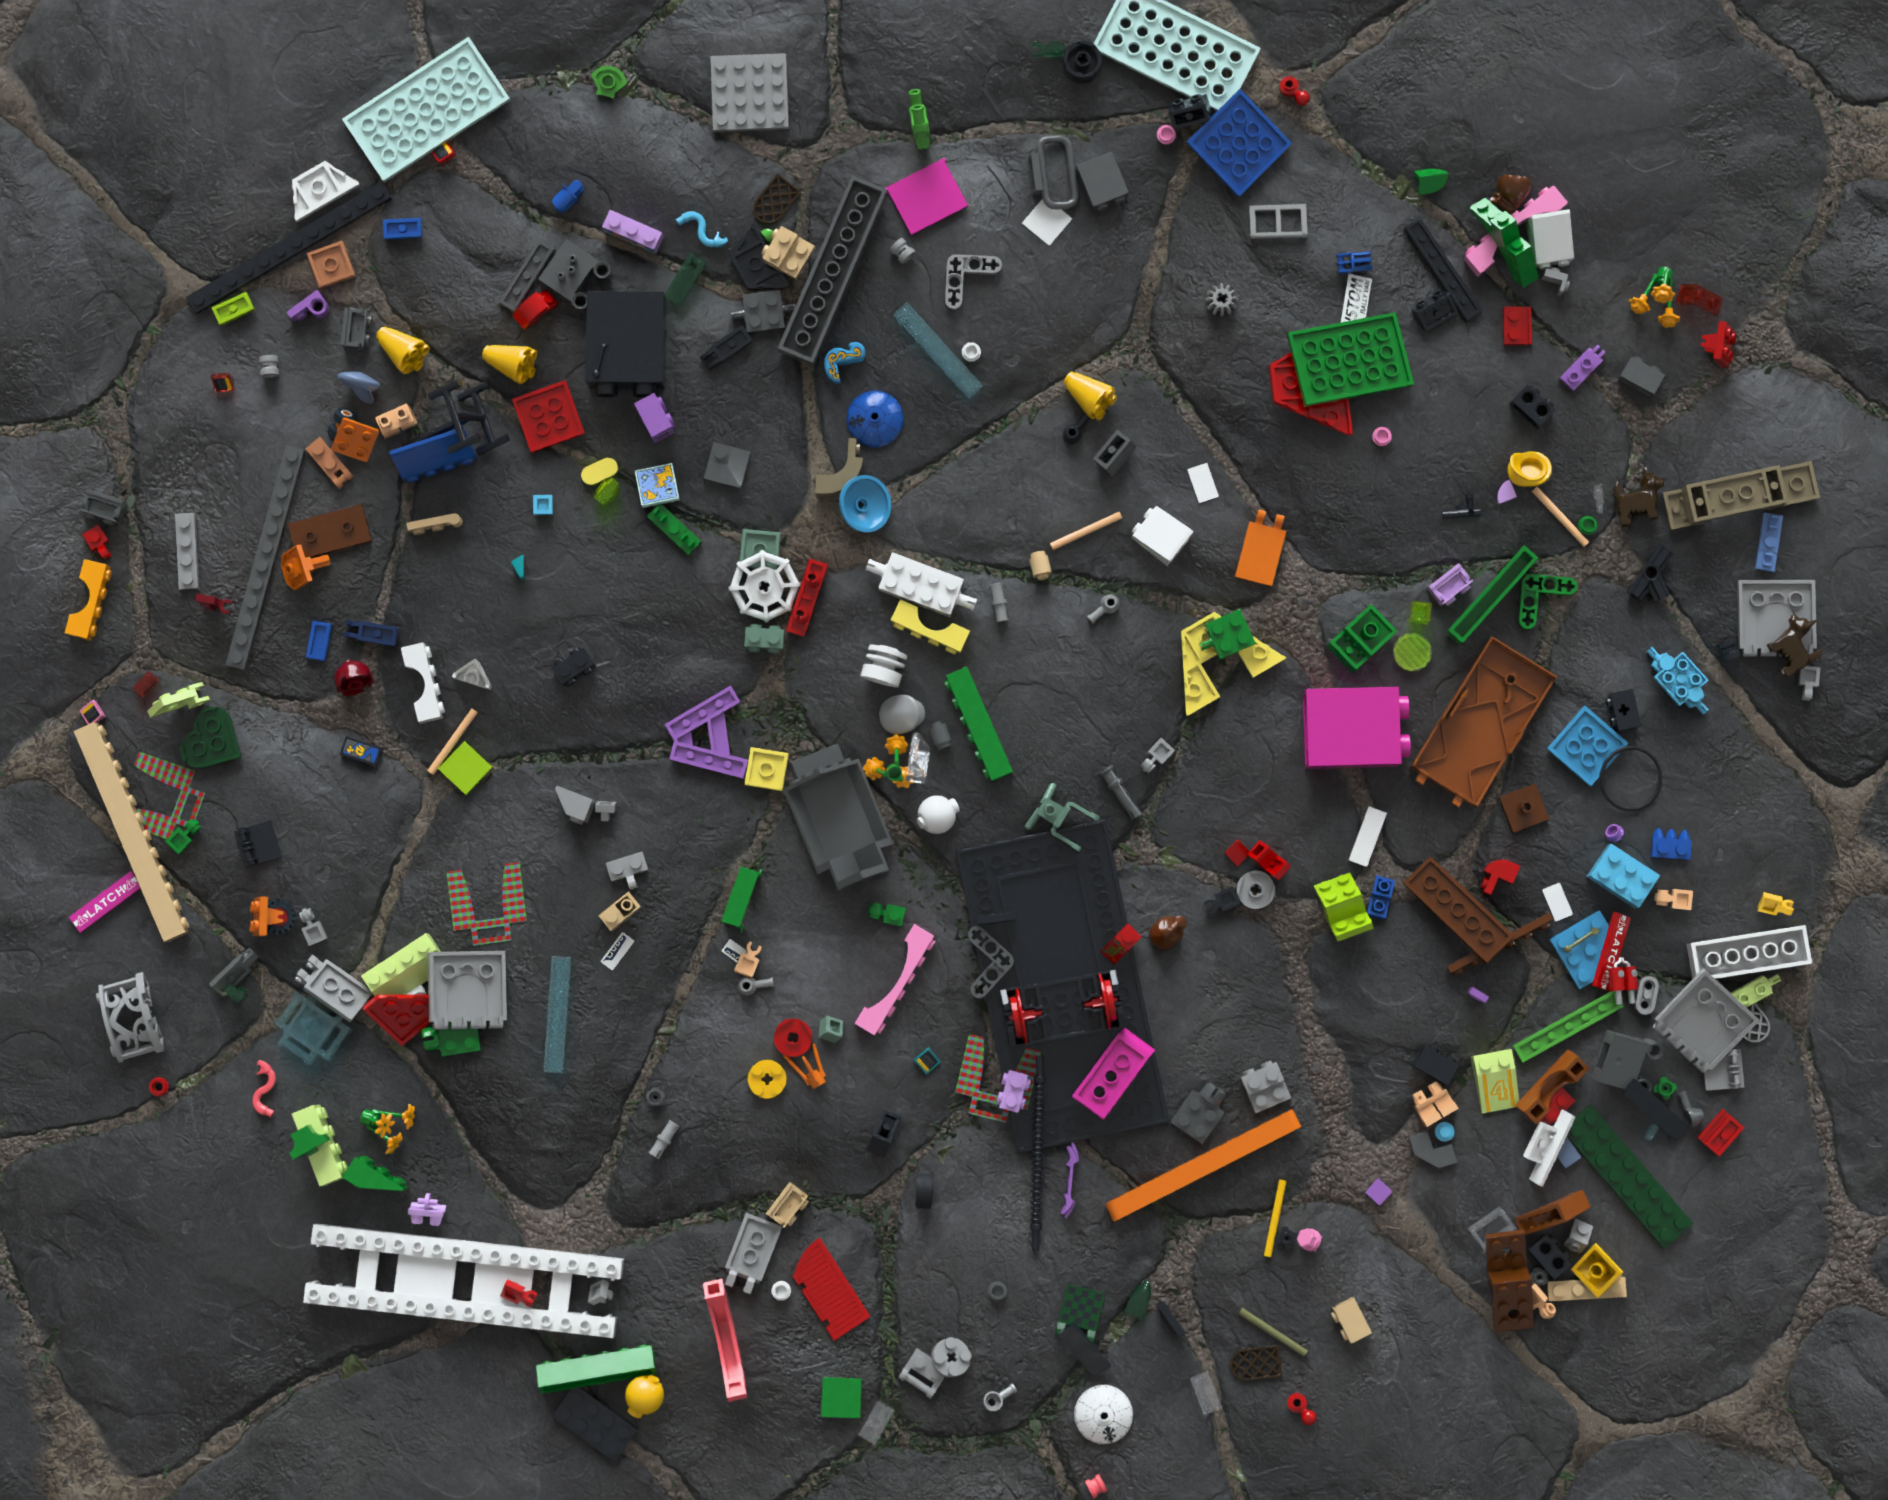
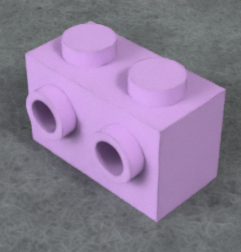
[996,1070,1030,1112]

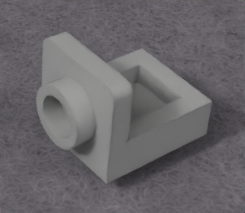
[1541,267,1570,296]
[1564,1218,1593,1253]

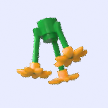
[360,1104,415,1154]

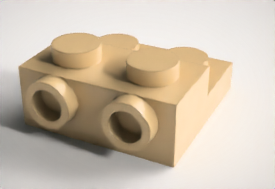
[761,226,816,280]

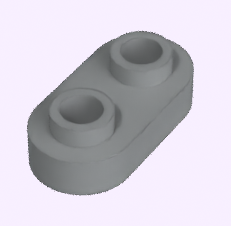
[1634,976,1659,1015]

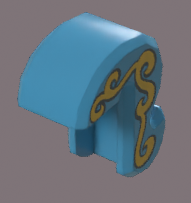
[824,342,865,385]

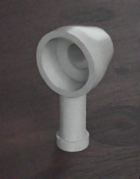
[1087,594,1120,624]
[738,976,774,995]
[983,1384,1017,1412]

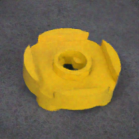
[748,1060,787,1099]

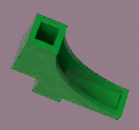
[1470,198,1539,288]

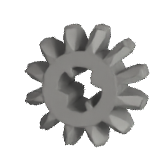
[1205,283,1238,316]

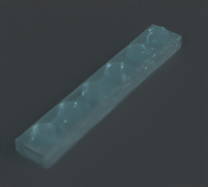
[893,303,983,399]
[543,956,572,1073]

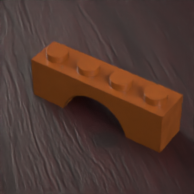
[1515,1050,1590,1125]

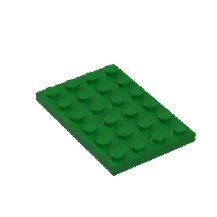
[1286,312,1414,407]

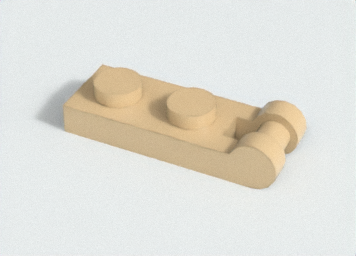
[407,513,463,535]

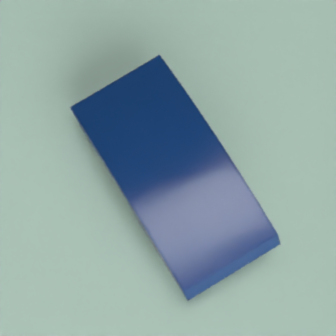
[1367,875,1395,920]

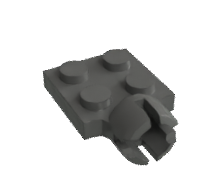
[1171,1082,1226,1144]

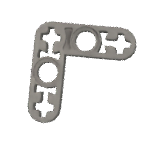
[945,254,1002,311]

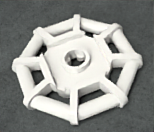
[728,550,801,622]

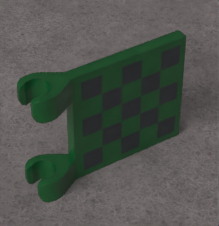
[1055,1284,1105,1343]

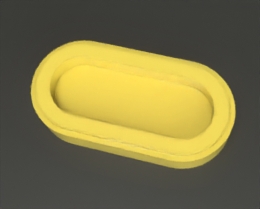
[581,458,618,486]

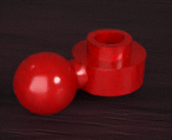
[1280,76,1310,106]
[1287,1393,1316,1426]

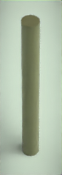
[1238,1308,1308,1357]

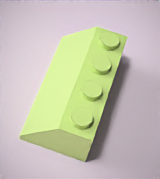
[361,933,441,996]

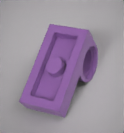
[287,290,329,322]

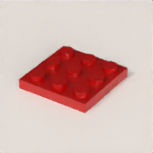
[512,380,585,453]

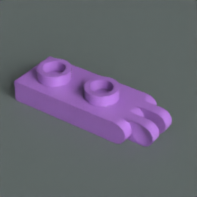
[1559,344,1605,392]

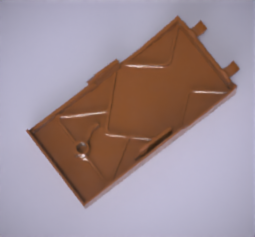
[1409,636,1557,808]

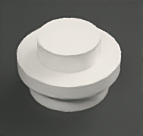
[962,343,981,362]
[772,1281,791,1301]

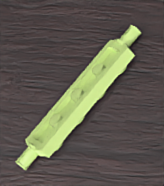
[1730,974,1781,1007]

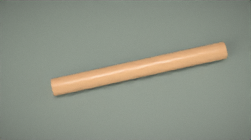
[1532,487,1589,547]
[1050,512,1122,550]
[427,708,478,775]

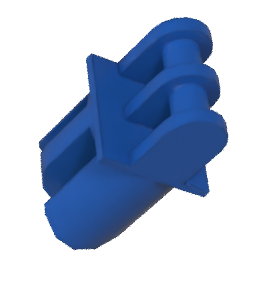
[552,180,583,212]
[1336,251,1373,274]

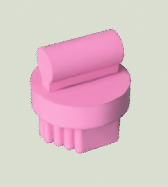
[1297,1228,1323,1252]

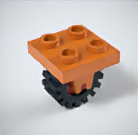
[250,897,296,937]

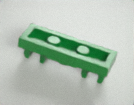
[647,504,702,556]

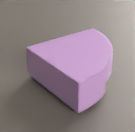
[1497,479,1517,505]

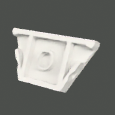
[292,161,360,222]

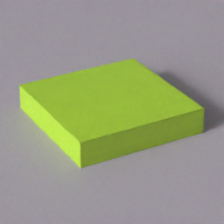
[438,741,493,795]

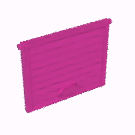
[885,158,968,235]

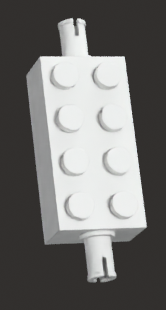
[866,552,977,617]

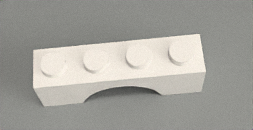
[401,642,445,724]

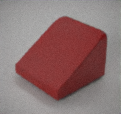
[1224,839,1249,867]

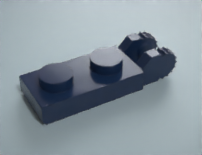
[343,620,399,647]

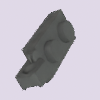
[209,948,258,997]

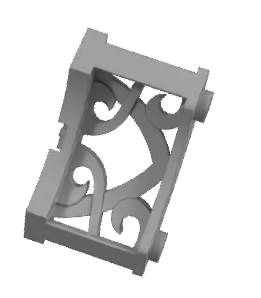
[96,972,164,1063]

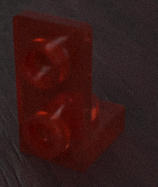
[1676,284,1723,315]

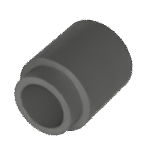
[928,721,952,751]

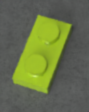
[212,292,255,326]

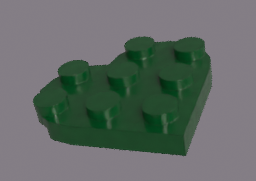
[180,707,242,769]

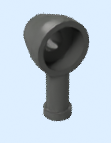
[1677,1091,1705,1128]

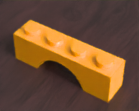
[65,559,112,640]

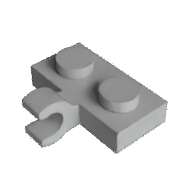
[606,852,648,890]

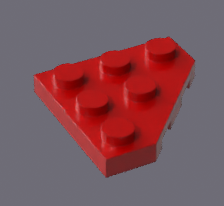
[363,995,431,1046]

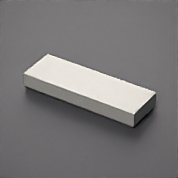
[1348,806,1387,867]

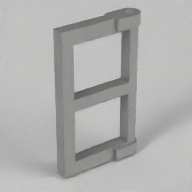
[1249,204,1308,239]

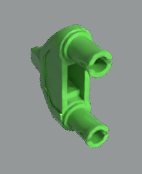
[909,89,931,149]

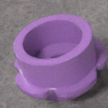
[1605,824,1624,842]

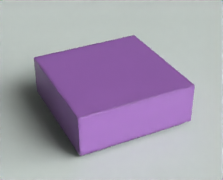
[1467,987,1489,1003]
[1365,1178,1393,1206]

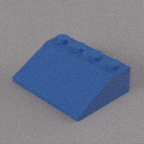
[389,428,477,483]

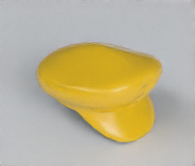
[1507,451,1552,487]

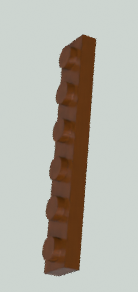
[1446,912,1553,976]

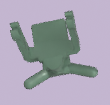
[1025,783,1100,852]

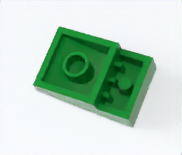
[1326,604,1397,674]

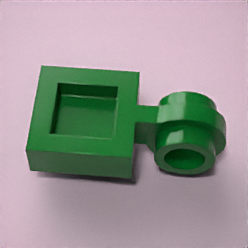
[165,819,201,854]

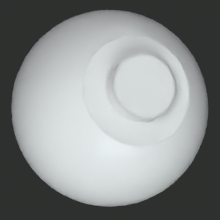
[917,796,960,834]

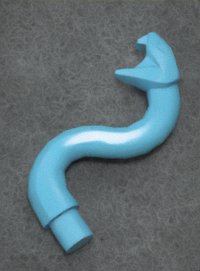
[676,211,728,248]

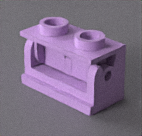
[1427,563,1473,606]

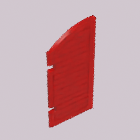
[792,1237,871,1341]

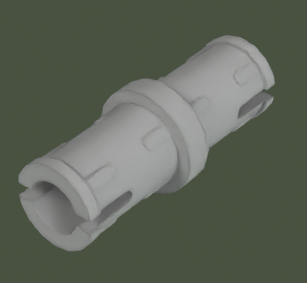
[990,582,1009,622]
[649,1120,680,1159]

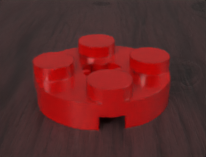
[774,1019,812,1057]

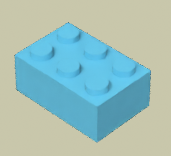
[1587,844,1660,909]

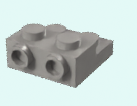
[1240,1061,1291,1113]

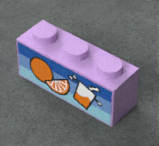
[602,210,664,254]

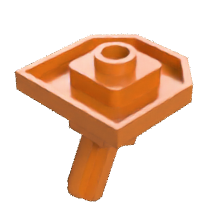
[281,544,330,590]

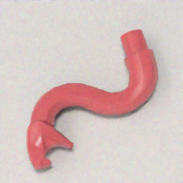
[252,1060,276,1118]

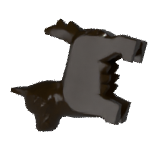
[1612,467,1665,528]
[1766,614,1823,677]

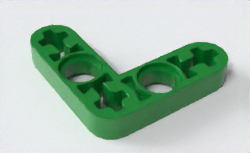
[1518,574,1578,630]

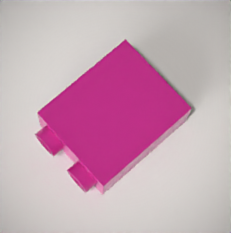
[1302,687,1411,769]

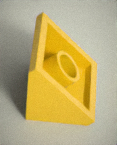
[1571,1243,1623,1298]

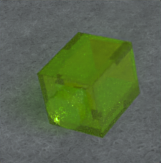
[1408,601,1432,625]

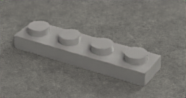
[175,513,199,590]

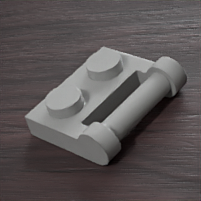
[898,1348,944,1399]

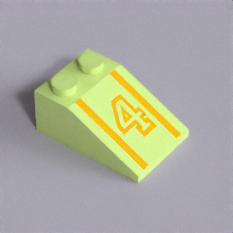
[1470,1049,1519,1114]

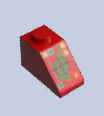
[1100,923,1142,965]

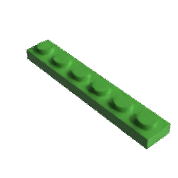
[1512,991,1624,1063]

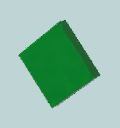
[821,1377,862,1418]

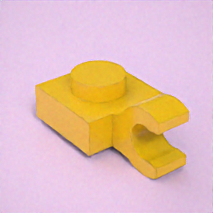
[1757,892,1794,916]

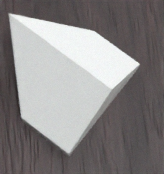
[452,659,492,690]

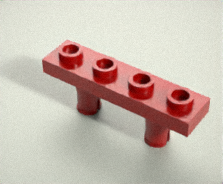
[786,559,828,637]

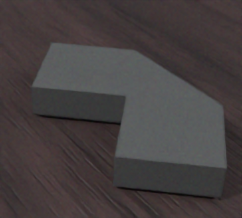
[1408,1131,1457,1168]

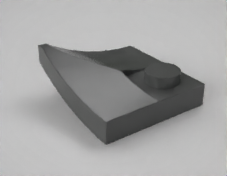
[704,442,750,488]

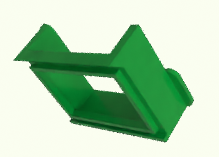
[721,866,763,933]

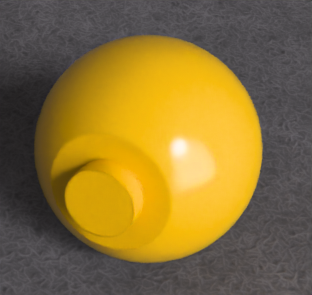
[625,1375,664,1418]

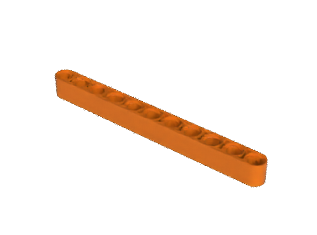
[1105,1109,1301,1222]

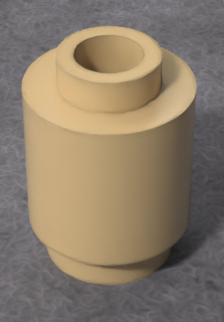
[1029,551,1052,580]

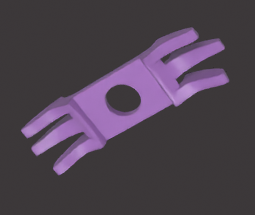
[1060,1142,1079,1218]

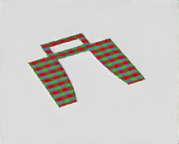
[134,752,205,839]
[446,862,527,946]
[955,1034,1041,1122]

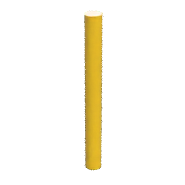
[1264,1179,1287,1257]

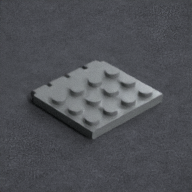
[1737,580,1817,657]
[428,951,507,1030]
[1653,968,1760,1073]

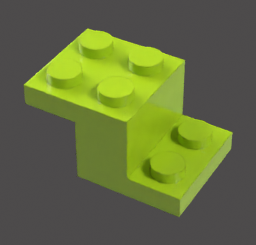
[1314,873,1374,942]

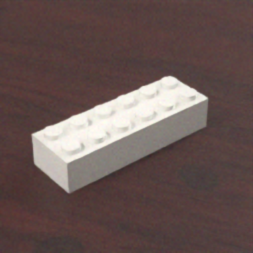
[1686,925,1812,979]

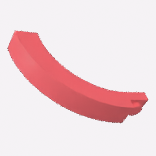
[703,1279,748,1402]

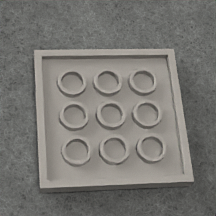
[711,53,789,132]

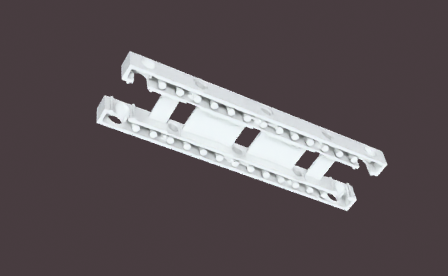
[303,1224,624,1338]

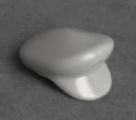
[879,695,925,734]

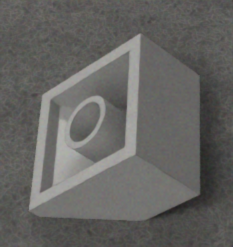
[555,786,596,825]

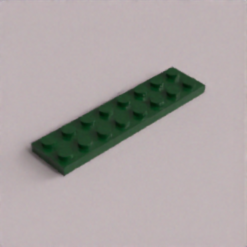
[1567,1105,1694,1249]

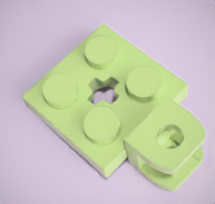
[147,682,210,718]

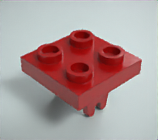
[1700,321,1736,368]

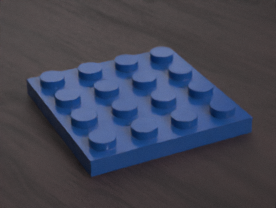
[1186,89,1292,197]

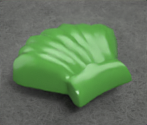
[592,66,627,99]

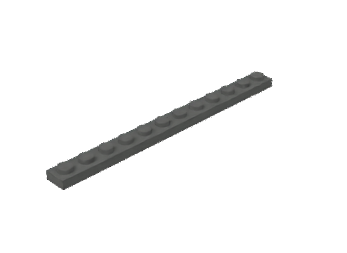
[226,445,305,670]

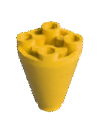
[376,326,430,374]
[482,345,538,384]
[1063,372,1117,421]

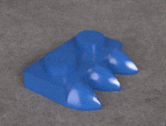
[1651,828,1692,860]

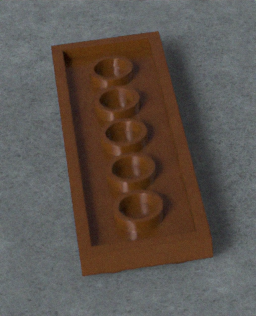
[1403,856,1514,964]

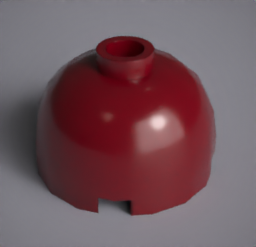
[334,660,374,696]

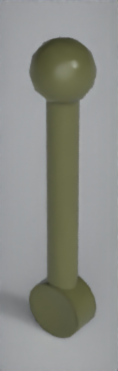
[1564,927,1599,953]

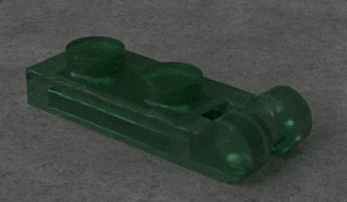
[665,252,707,307]

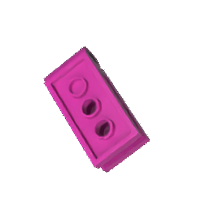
[1072,1028,1155,1121]

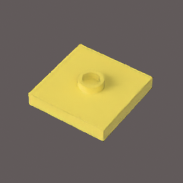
[744,747,789,792]

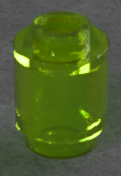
[594,477,621,506]

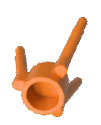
[783,1044,826,1089]

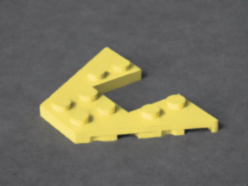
[1181,612,1286,716]

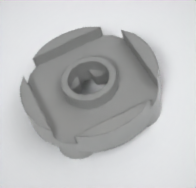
[1236,871,1275,909]
[931,1337,971,1377]

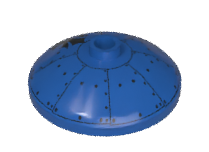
[847,391,904,448]

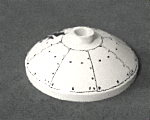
[1074,1385,1133,1444]

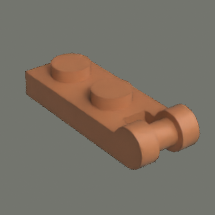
[305,437,354,489]

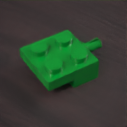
[1199,609,1256,660]

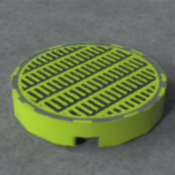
[1393,633,1432,671]

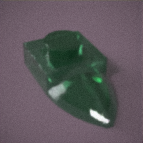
[1124,1280,1151,1320]

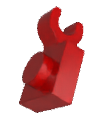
[82,524,112,560]
[500,1279,537,1307]

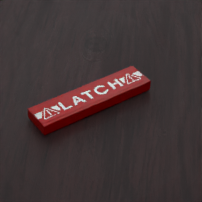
[1592,912,1631,991]

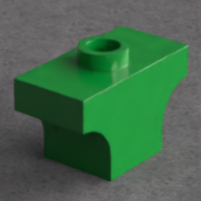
[289,1125,330,1160]

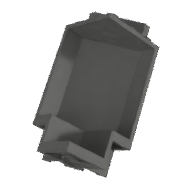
[783,744,893,891]

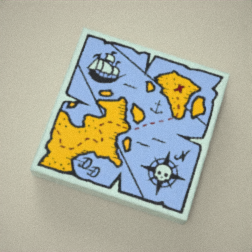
[635,463,680,508]

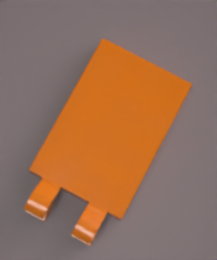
[1235,510,1286,587]

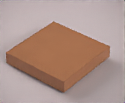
[307,241,356,290]

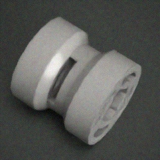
[889,238,915,264]
[259,355,279,378]

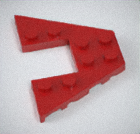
[1268,353,1353,436]

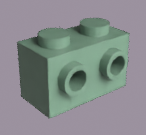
[744,624,785,654]

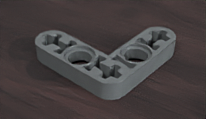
[968,926,1014,998]

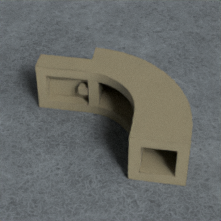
[815,438,863,497]

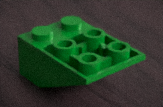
[342,1156,410,1191]

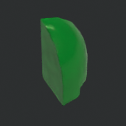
[1414,169,1449,195]

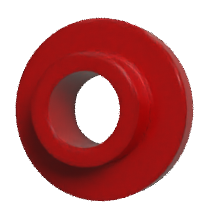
[149,1077,169,1097]

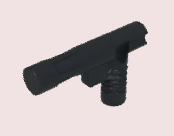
[1442,494,1481,519]

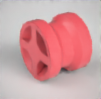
[1085,1474,1108,1498]

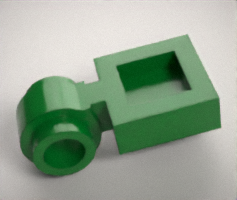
[867,902,906,927]

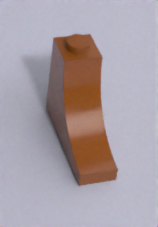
[1514,1189,1590,1235]

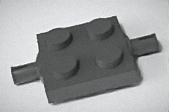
[731,290,796,333]

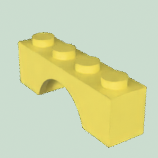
[891,599,970,655]

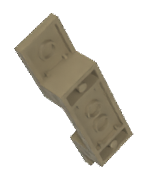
[1661,461,1820,531]

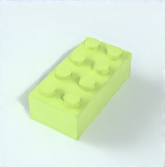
[292,1105,348,1186]

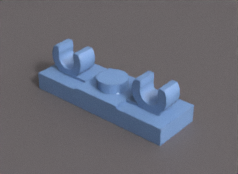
[1754,513,1783,573]

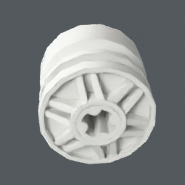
[860,645,907,688]

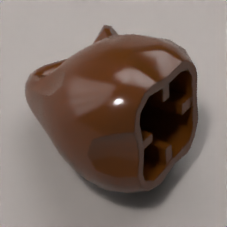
[1490,175,1531,213]
[1149,915,1187,951]

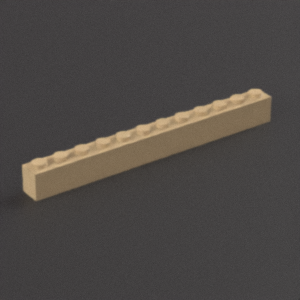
[74,722,189,942]

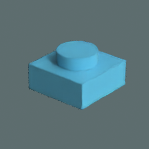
[533,495,553,515]

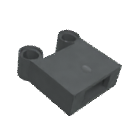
[538,239,612,313]
[1591,1030,1664,1092]

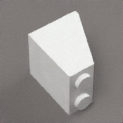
[1526,209,1574,270]
[1131,506,1194,566]

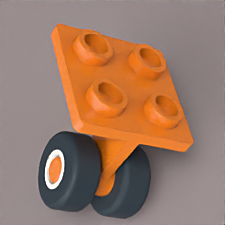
[328,407,379,462]

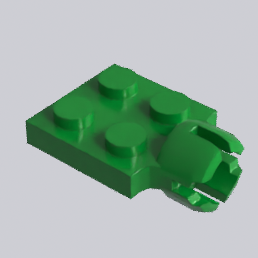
[421,1021,481,1056]

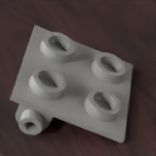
[1704,1049,1745,1090]

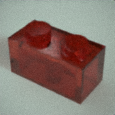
[132,670,160,697]

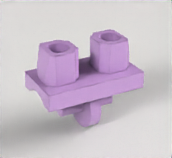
[408,1193,446,1226]

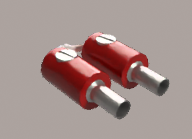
[1608,957,1638,1005]

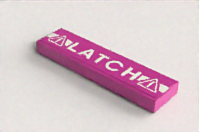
[69,871,141,933]

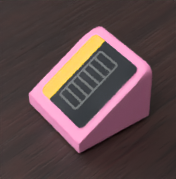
[79,700,106,725]

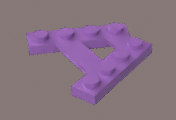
[665,686,749,779]

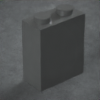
[1076,151,1129,211]

